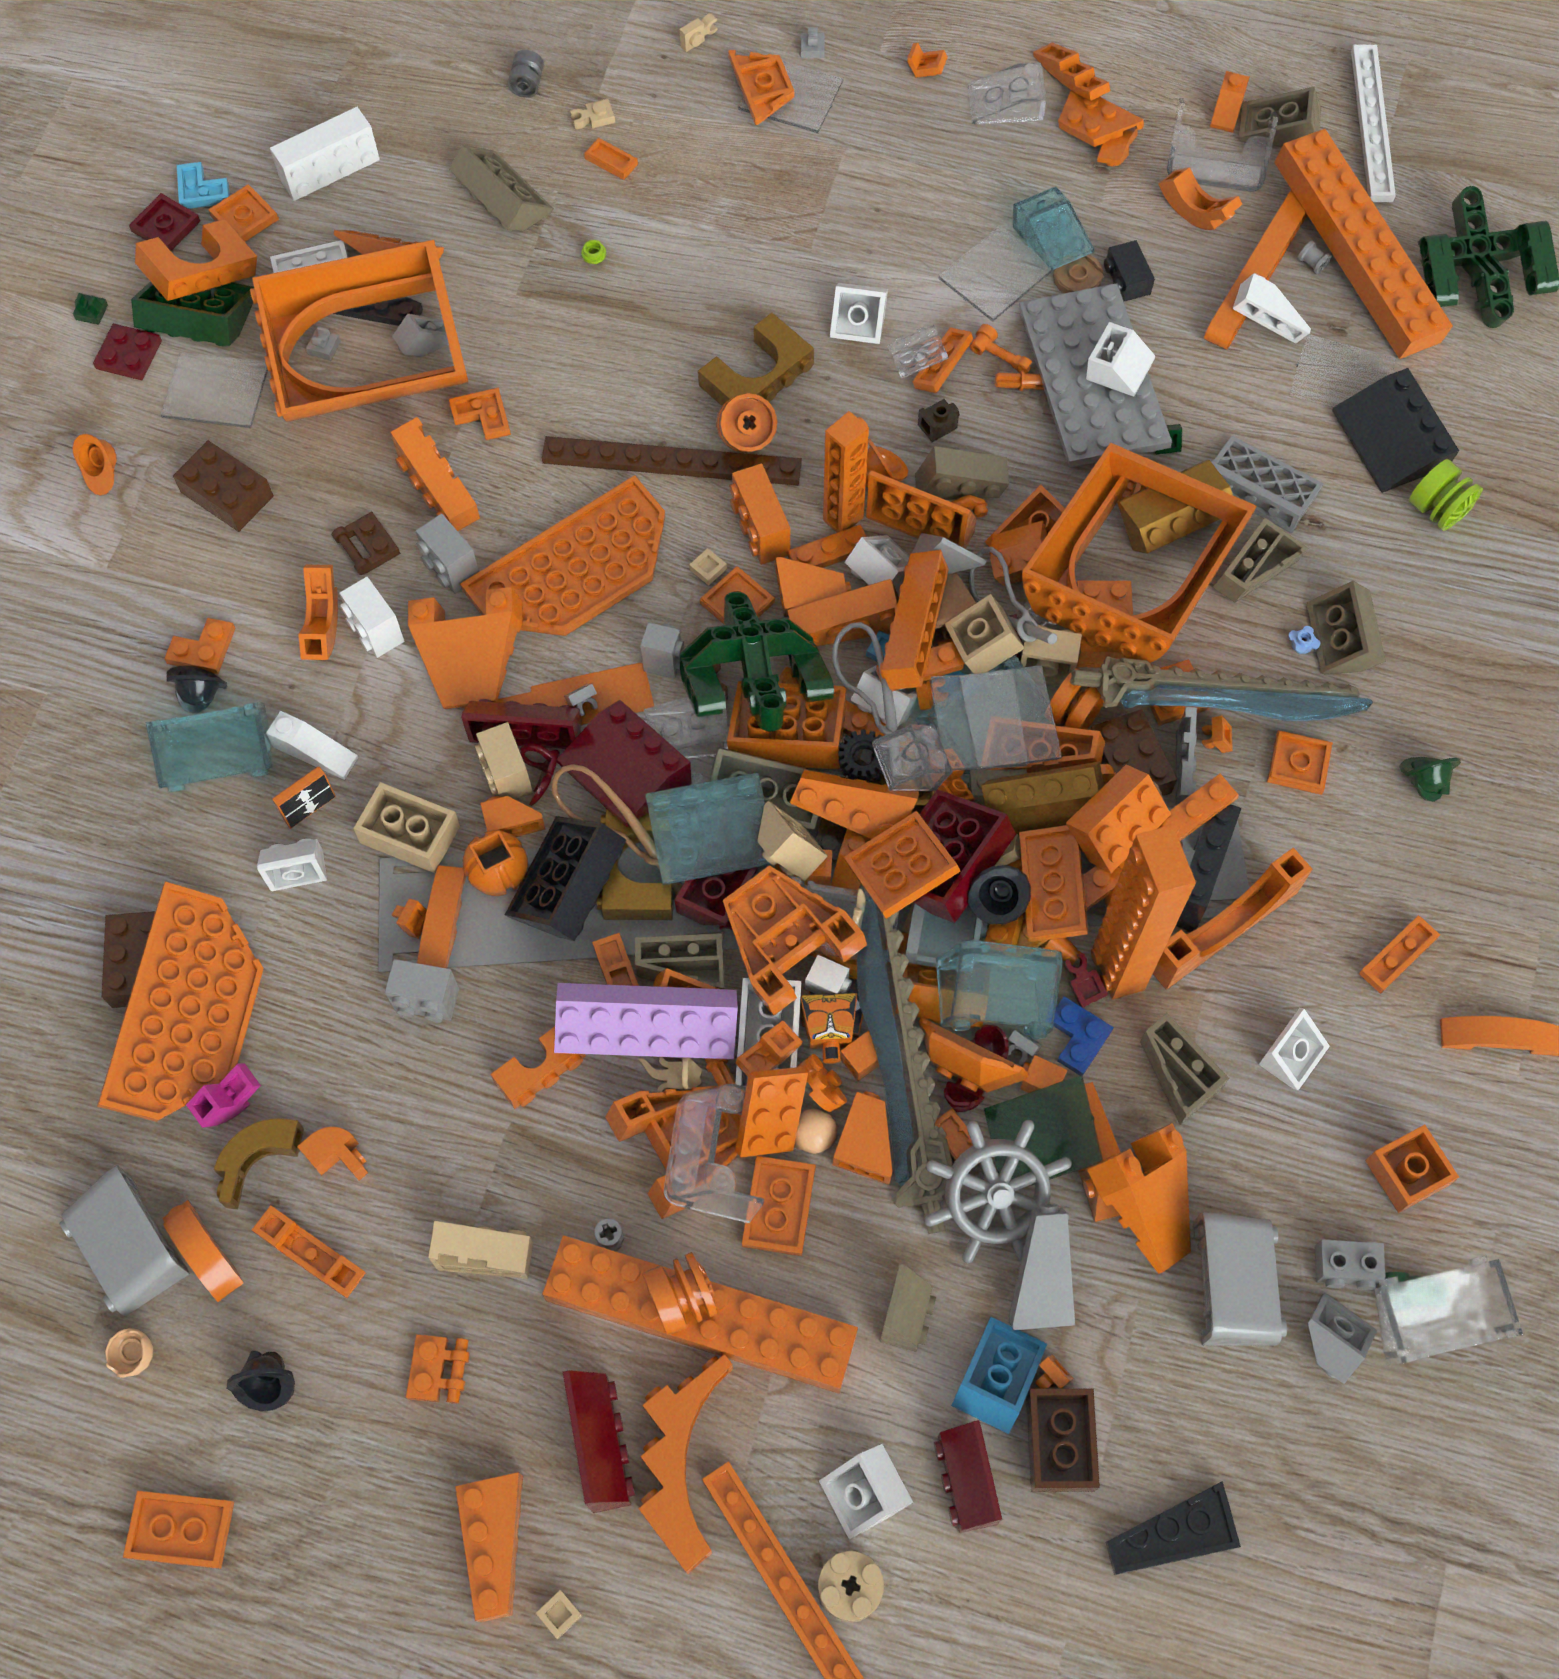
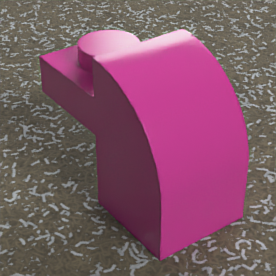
[186,1063,261,1128]

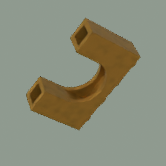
[698,313,814,420]
[597,805,675,920]

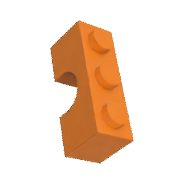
[490,1027,586,1109]

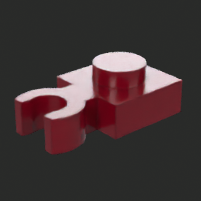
[1063,953,1108,1008]

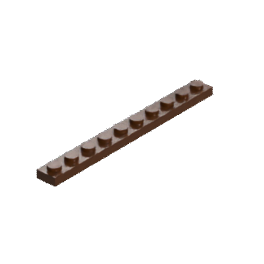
[542,436,802,486]

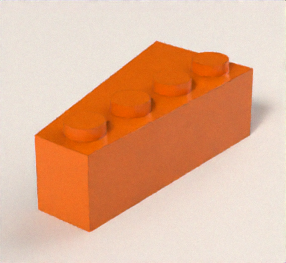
[790,770,919,839]

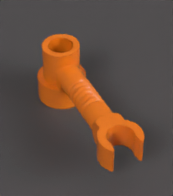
[970,324,1032,373]

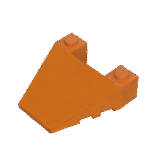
[408,587,522,709]
[723,865,867,1016]
[605,1086,742,1219]
[1087,1123,1191,1274]

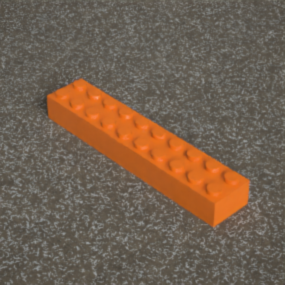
[1274,129,1453,359]
[1091,824,1196,1000]
[542,1235,858,1394]

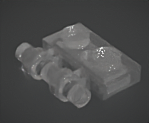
[887,325,948,379]

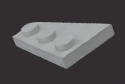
[1176,707,1197,806]

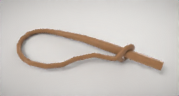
[552,764,683,896]

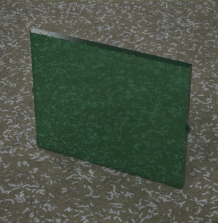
[984,1075,1103,1189]

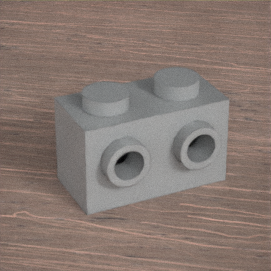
[640,622,684,679]
[1315,1240,1386,1290]

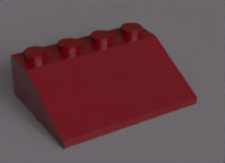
[557,700,692,827]
[913,789,1016,923]
[562,1370,635,1513]

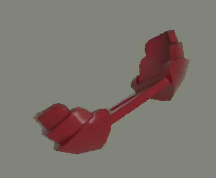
[944,1025,1009,1112]

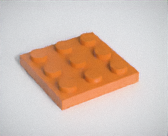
[844,811,960,919]

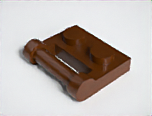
[331,511,400,575]

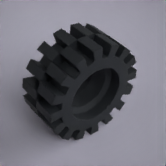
[838,730,889,783]

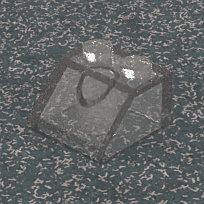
[872,724,953,791]

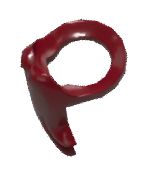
[519,743,560,806]

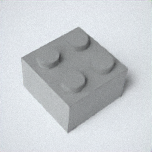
[416,513,479,594]
[385,959,460,1023]

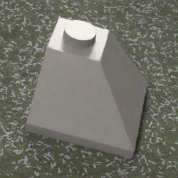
[908,533,987,574]
[1308,1292,1377,1384]

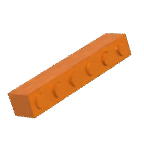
[880,550,949,690]

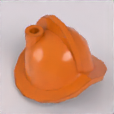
[866,439,909,488]

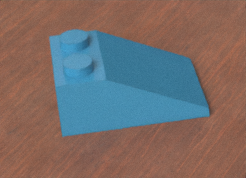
[951,1317,1047,1434]

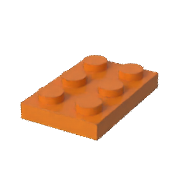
[735,1067,808,1157]
[742,1156,816,1256]
[123,1491,234,1569]

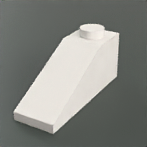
[1233,273,1311,344]
[266,711,358,780]

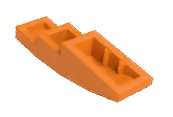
[1033,43,1110,101]
[417,865,466,969]
[592,933,639,986]

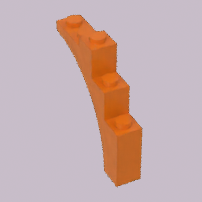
[638,1354,733,1574]

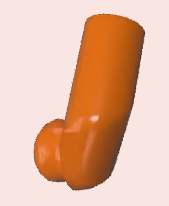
[951,495,988,518]

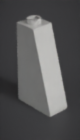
[1009,1204,1075,1330]

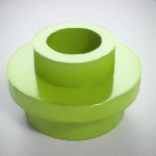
[581,240,606,264]

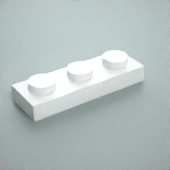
[270,240,348,273]

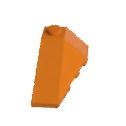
[334,230,444,259]

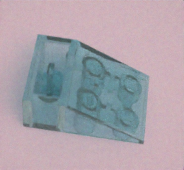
[1013,186,1095,270]

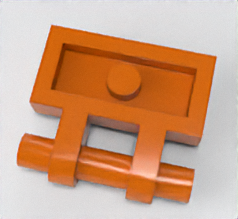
[406,1334,470,1404]

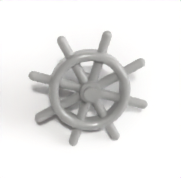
[924,1120,1072,1263]

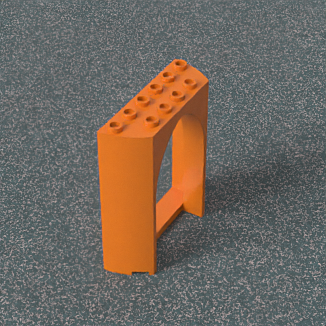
[250,240,468,422]
[1022,442,1257,663]

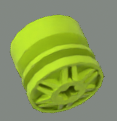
[1409,459,1483,531]

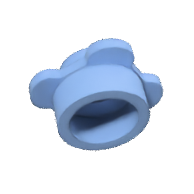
[1288,626,1320,654]

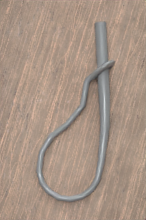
[969,547,1057,644]
[832,622,906,778]

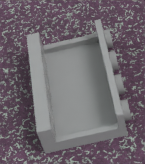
[905,903,988,974]

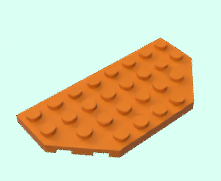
[460,475,666,636]
[97,881,264,1122]

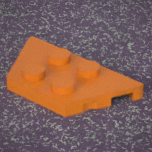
[728,50,794,125]
[1058,90,1144,147]

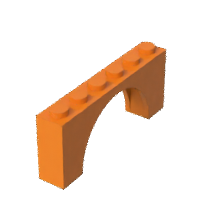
[1153,847,1313,990]

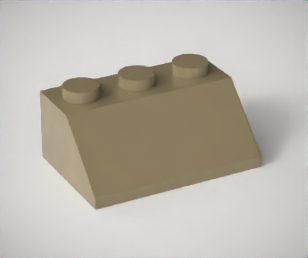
[1307,581,1386,675]

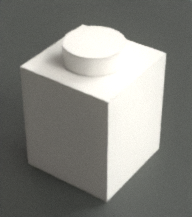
[805,955,852,995]

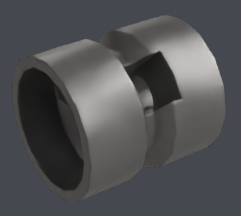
[508,50,544,98]

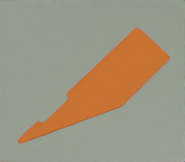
[462,663,655,725]

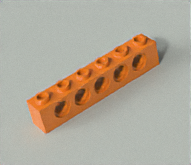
[823,411,869,533]

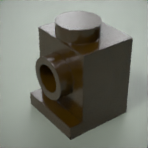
[918,399,960,443]

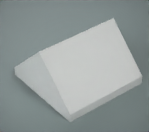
[1259,1008,1330,1090]

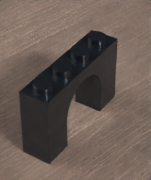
[1176,804,1242,932]

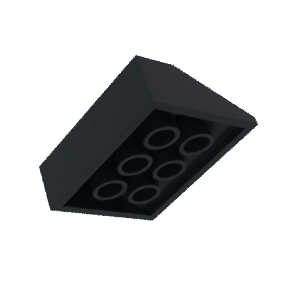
[1332,368,1459,493]
[504,816,626,941]

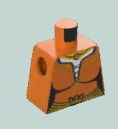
[801,993,857,1064]

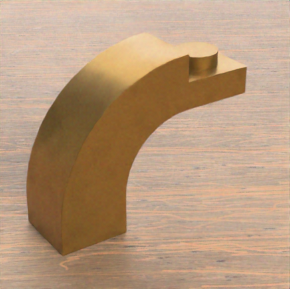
[214,1118,304,1210]

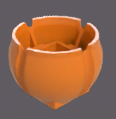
[463,830,528,896]

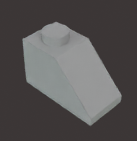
[392,314,449,357]

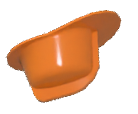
[73,434,117,496]

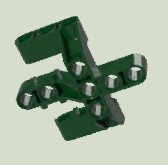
[1418,186,1559,328]
[680,592,834,731]

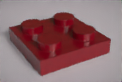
[129,193,201,251]
[93,323,162,381]

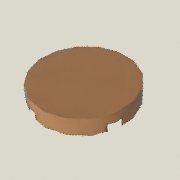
[1053,252,1103,293]

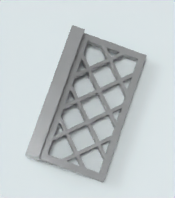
[1211,436,1324,533]

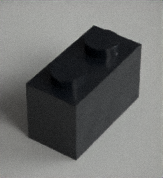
[1104,240,1155,302]

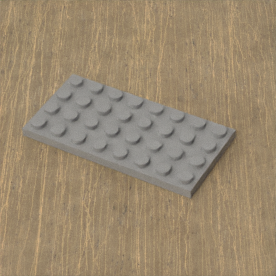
[1019,283,1172,468]

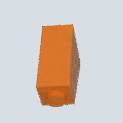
[775,557,852,616]
[833,1091,892,1185]

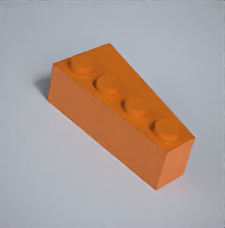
[390,417,480,531]
[787,579,899,647]
[980,718,1105,773]
[1054,1082,1121,1222]
[455,1472,523,1622]

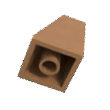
[931,572,976,647]

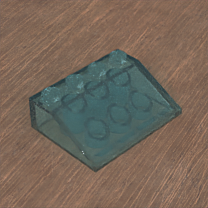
[646,773,771,885]

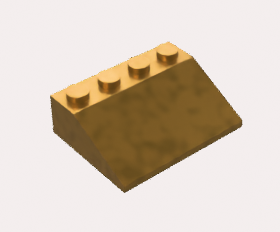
[981,761,1104,852]

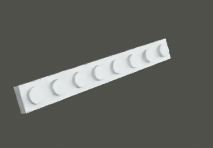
[1351,45,1396,202]

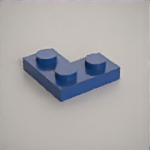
[1047,996,1114,1077]

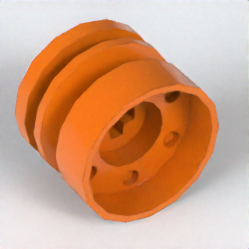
[642,1252,717,1336]

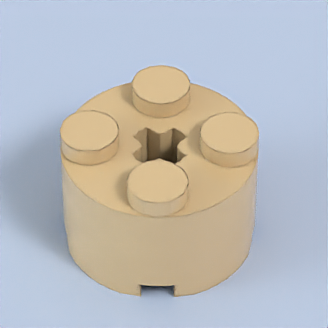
[818,1551,884,1623]

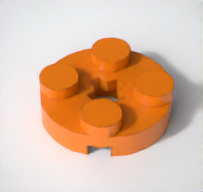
[797,1054,847,1112]

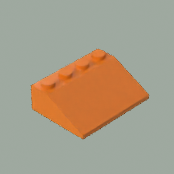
[866,470,977,549]
[727,681,847,769]

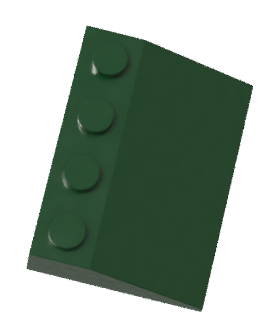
[131,281,254,347]

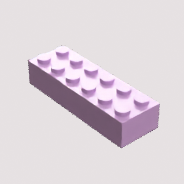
[554,983,738,1059]

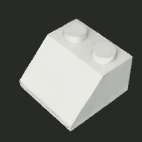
[830,283,888,344]
[844,535,910,592]
[851,664,919,727]
[257,839,327,891]
[819,1444,913,1540]

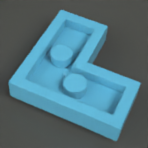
[177,162,230,209]

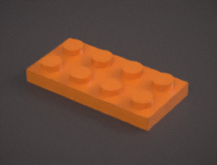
[1019,825,1088,942]

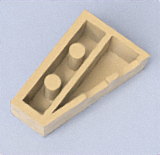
[428,1221,533,1279]

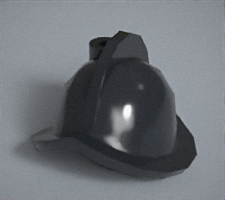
[166,666,227,713]
[968,865,1031,924]
[226,1351,295,1411]

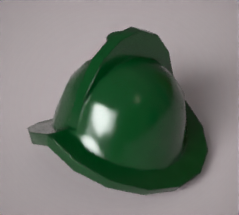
[1399,757,1461,802]

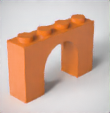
[135,219,257,301]

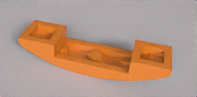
[1440,1016,1559,1056]
[252,1205,366,1298]

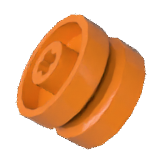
[716,393,778,453]
[1044,668,1104,730]

